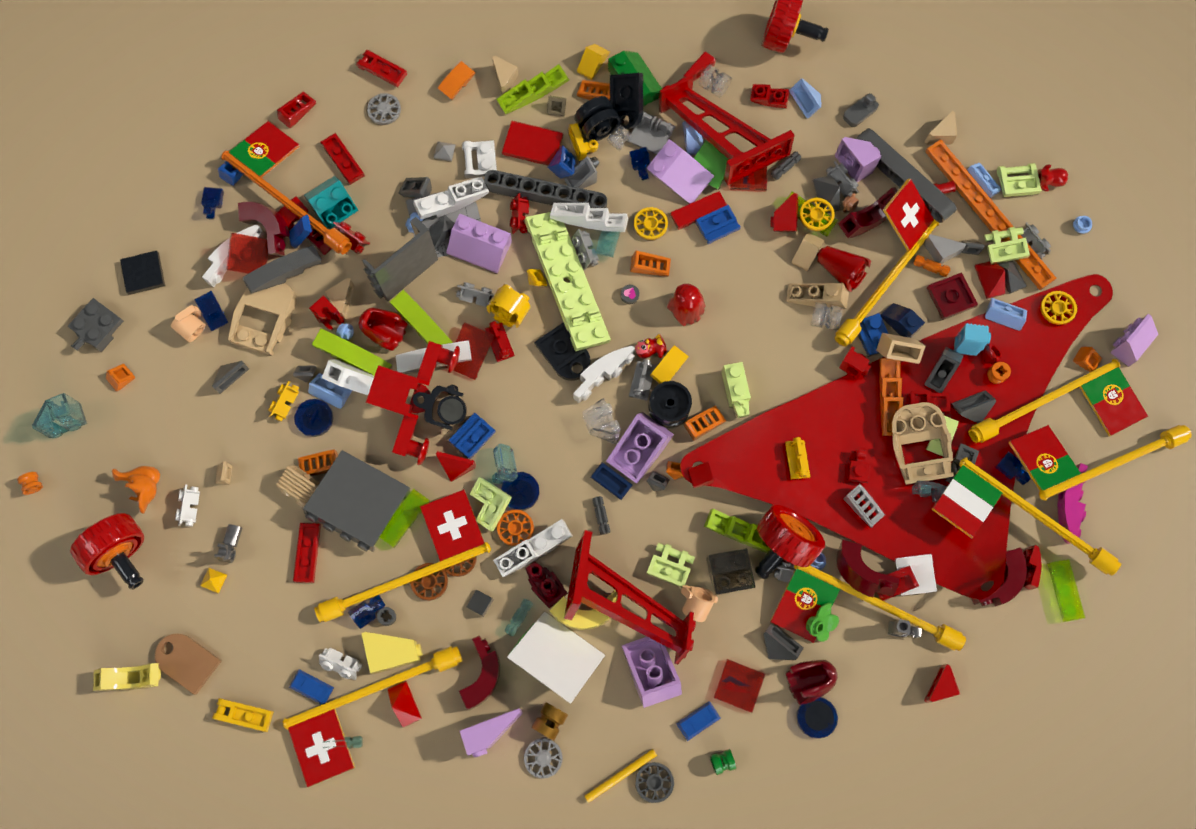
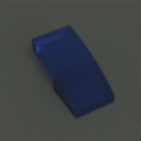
[194,291,229,331]

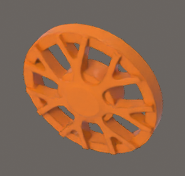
[497,510,534,546]

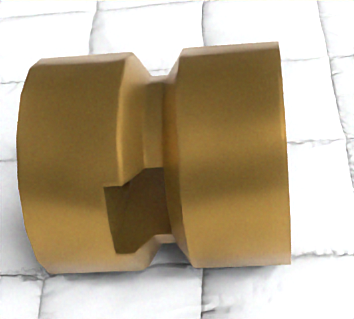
[531,702,568,741]

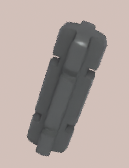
[771,151,801,180]
[592,496,610,535]

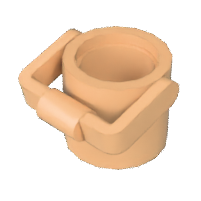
[171,305,206,342]
[681,585,718,622]

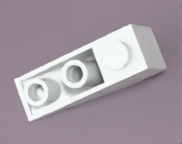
[322,358,374,395]

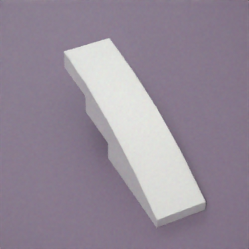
[550,203,628,232]
[395,340,472,374]

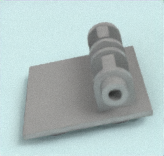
[628,112,676,154]

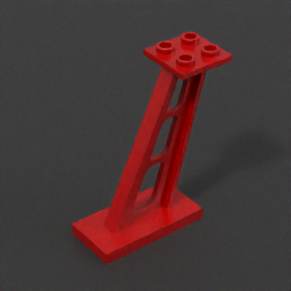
[659,75,795,185]
[564,530,696,665]

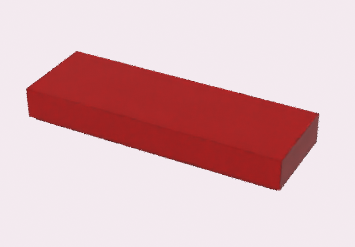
[320,133,365,185]
[670,191,727,230]
[293,523,321,583]

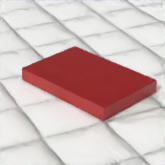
[502,121,563,166]

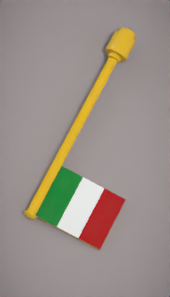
[932,457,1121,576]

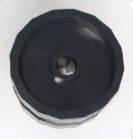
[574,96,621,142]
[648,381,692,428]

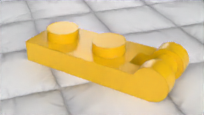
[212,698,274,732]

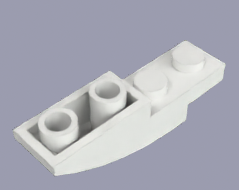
[413,176,489,220]
[202,224,264,287]
[573,346,635,403]
[493,519,573,577]

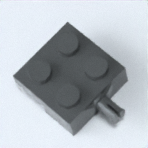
[68,298,124,352]

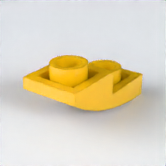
[650,345,689,383]

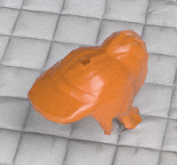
[112,466,160,514]

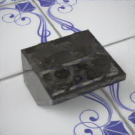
[706,548,756,595]

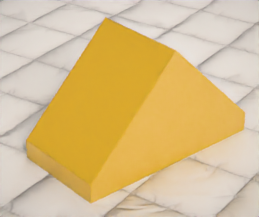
[577,44,610,80]

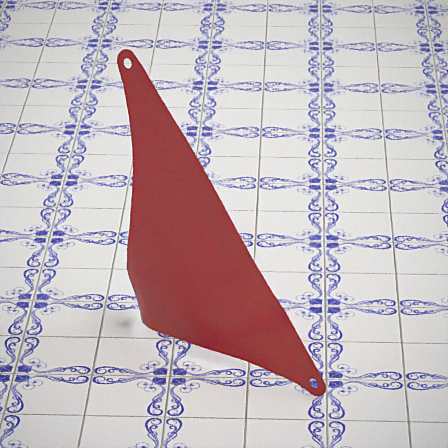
[680,274,1113,600]

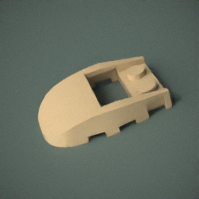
[228,283,296,356]
[892,402,954,485]

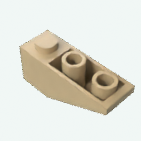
[786,283,849,309]

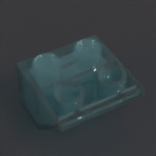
[32,393,87,438]

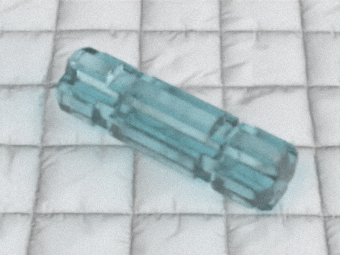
[505,599,533,636]

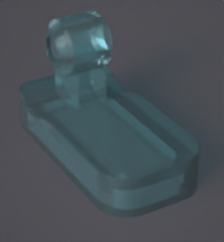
[492,444,518,484]

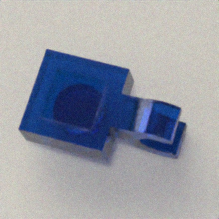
[629,147,651,181]
[201,187,224,219]
[995,452,1031,485]
[348,595,385,629]

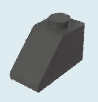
[924,347,963,393]

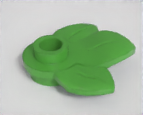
[806,603,839,642]

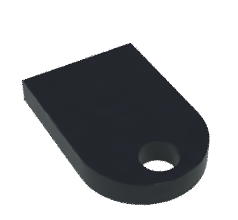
[610,73,643,130]
[534,322,591,381]

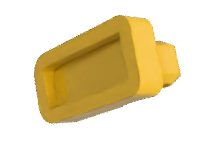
[568,123,598,161]

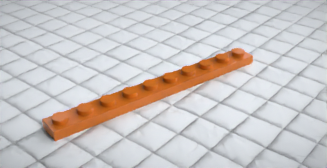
[925,140,1057,290]

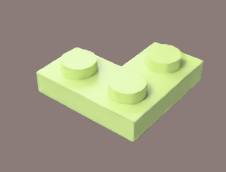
[470,477,512,531]

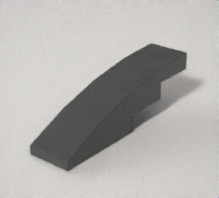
[243,245,322,293]

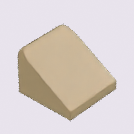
[215,461,233,485]

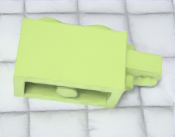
[721,362,751,418]

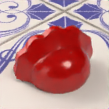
[981,343,1001,364]

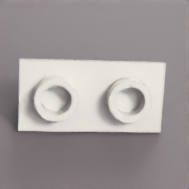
[175,484,200,527]
[319,648,362,681]

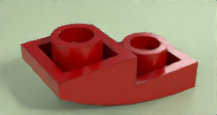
[750,84,789,108]
[1023,545,1042,590]

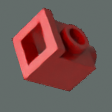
[839,346,871,380]

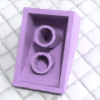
[647,139,714,204]
[606,412,674,484]
[622,637,682,708]
[460,709,523,758]

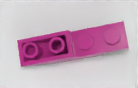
[1057,463,1088,544]

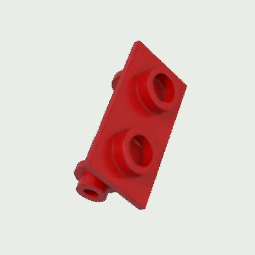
[510,193,529,234]
[333,221,370,253]
[484,321,515,362]

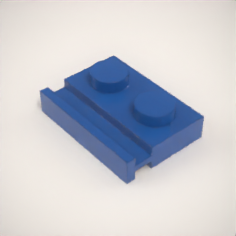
[695,205,741,244]
[858,313,889,357]
[449,413,496,459]

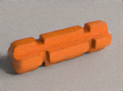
[913,255,950,277]

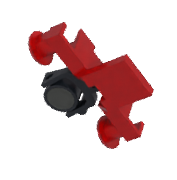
[366,341,467,465]

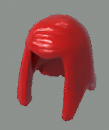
[667,283,706,326]
[359,308,408,351]

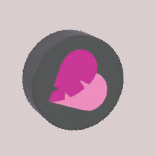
[621,284,640,304]

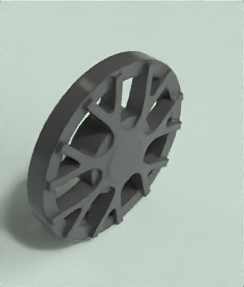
[635,762,674,803]

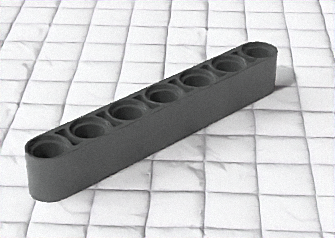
[855,128,957,223]
[484,170,607,208]

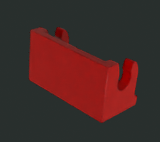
[309,295,345,331]
[878,565,919,601]

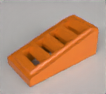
[577,80,610,100]
[630,250,671,277]
[684,405,726,441]
[298,449,338,476]

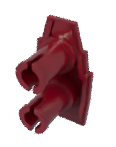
[525,561,568,609]

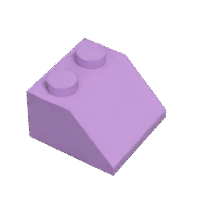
[835,137,881,182]

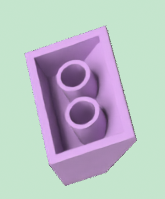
[446,214,512,273]

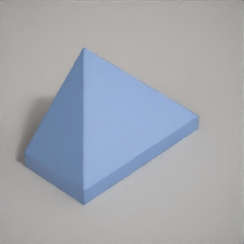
[789,78,821,118]
[682,122,704,155]

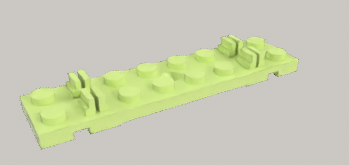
[524,212,611,351]

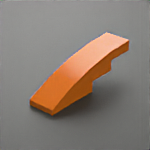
[880,358,903,436]

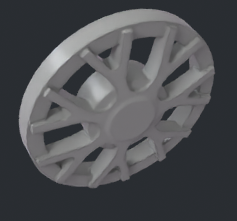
[367,93,401,125]
[524,738,563,778]

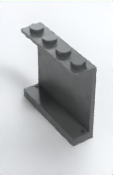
[362,217,438,302]
[303,450,410,552]

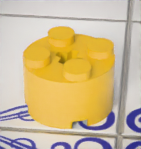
[487,284,531,328]

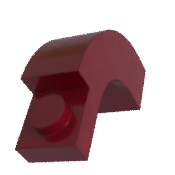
[838,187,898,238]
[238,202,290,257]
[836,539,900,598]
[971,547,1027,607]
[459,636,500,710]

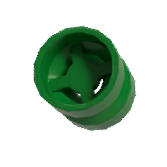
[710,749,736,775]

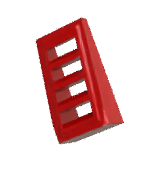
[683,51,716,82]
[277,91,316,128]

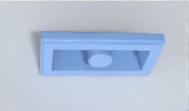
[967,163,1002,198]
[985,298,1027,331]
[308,373,352,409]

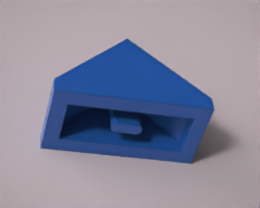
[547,145,576,179]

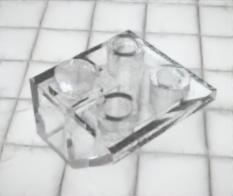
[582,398,621,444]

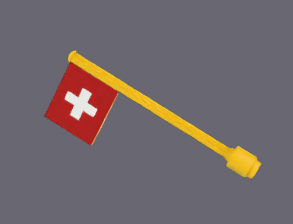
[834,179,939,347]
[314,490,491,622]
[282,646,463,787]

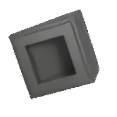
[961,240,985,255]
[467,590,494,617]

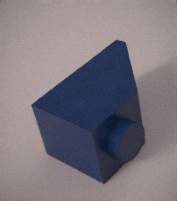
[881,303,925,338]

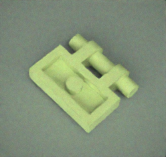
[984,227,1030,265]
[646,543,695,588]

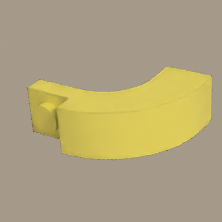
[550,590,617,630]
[93,663,161,691]

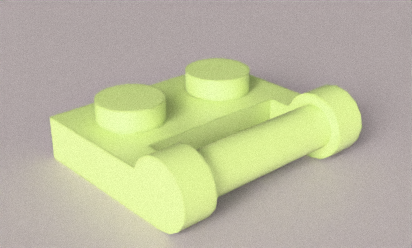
[997,163,1042,197]

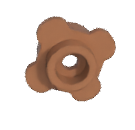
[842,193,859,213]

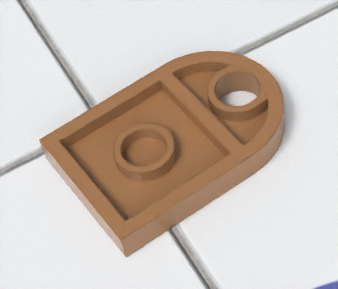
[155,634,222,695]

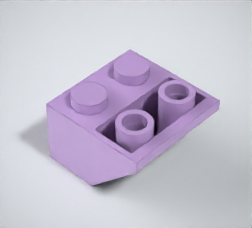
[1110,314,1158,367]

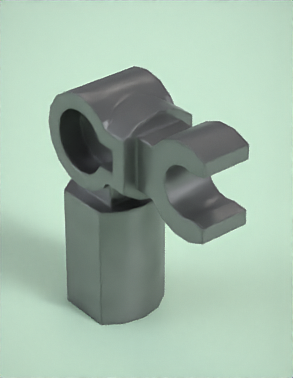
[214,524,243,563]
[888,619,922,638]

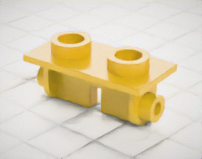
[268,381,299,422]
[785,437,810,479]

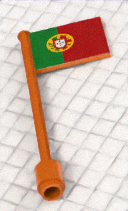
[221,121,352,255]

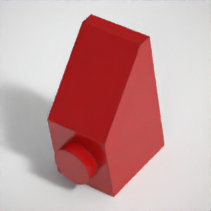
[770,193,798,232]

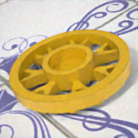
[800,198,835,231]
[634,207,668,240]
[1041,291,1077,325]

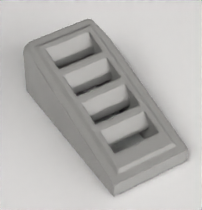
[843,484,885,528]

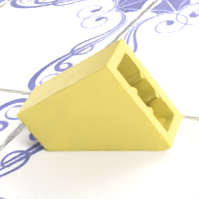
[361,632,423,674]

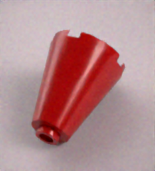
[817,246,871,292]

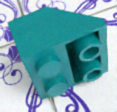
[304,176,359,229]

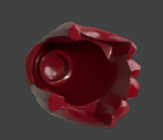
[786,660,838,705]

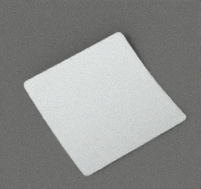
[896,554,937,596]

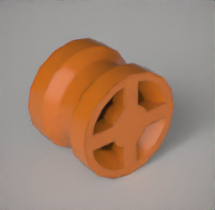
[987,362,1011,384]
[17,472,43,495]

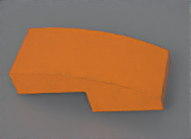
[438,61,476,100]

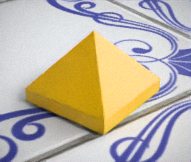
[527,269,548,286]
[200,568,227,593]

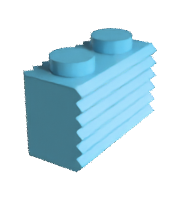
[954,323,991,356]

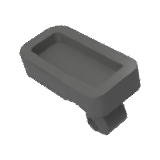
[843,93,879,127]

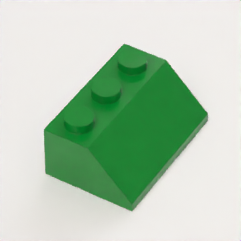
[608,51,662,106]

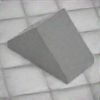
[924,234,966,264]

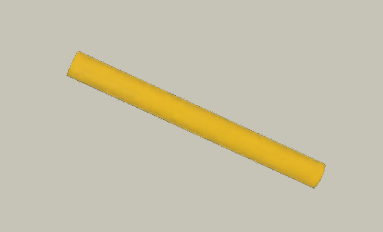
[584,749,657,803]

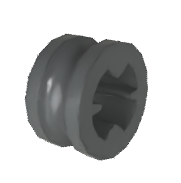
[377,607,396,626]

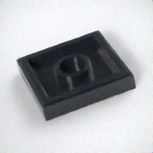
[120,250,165,295]

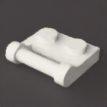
[462,140,497,179]

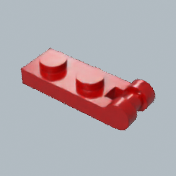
[356,50,407,88]

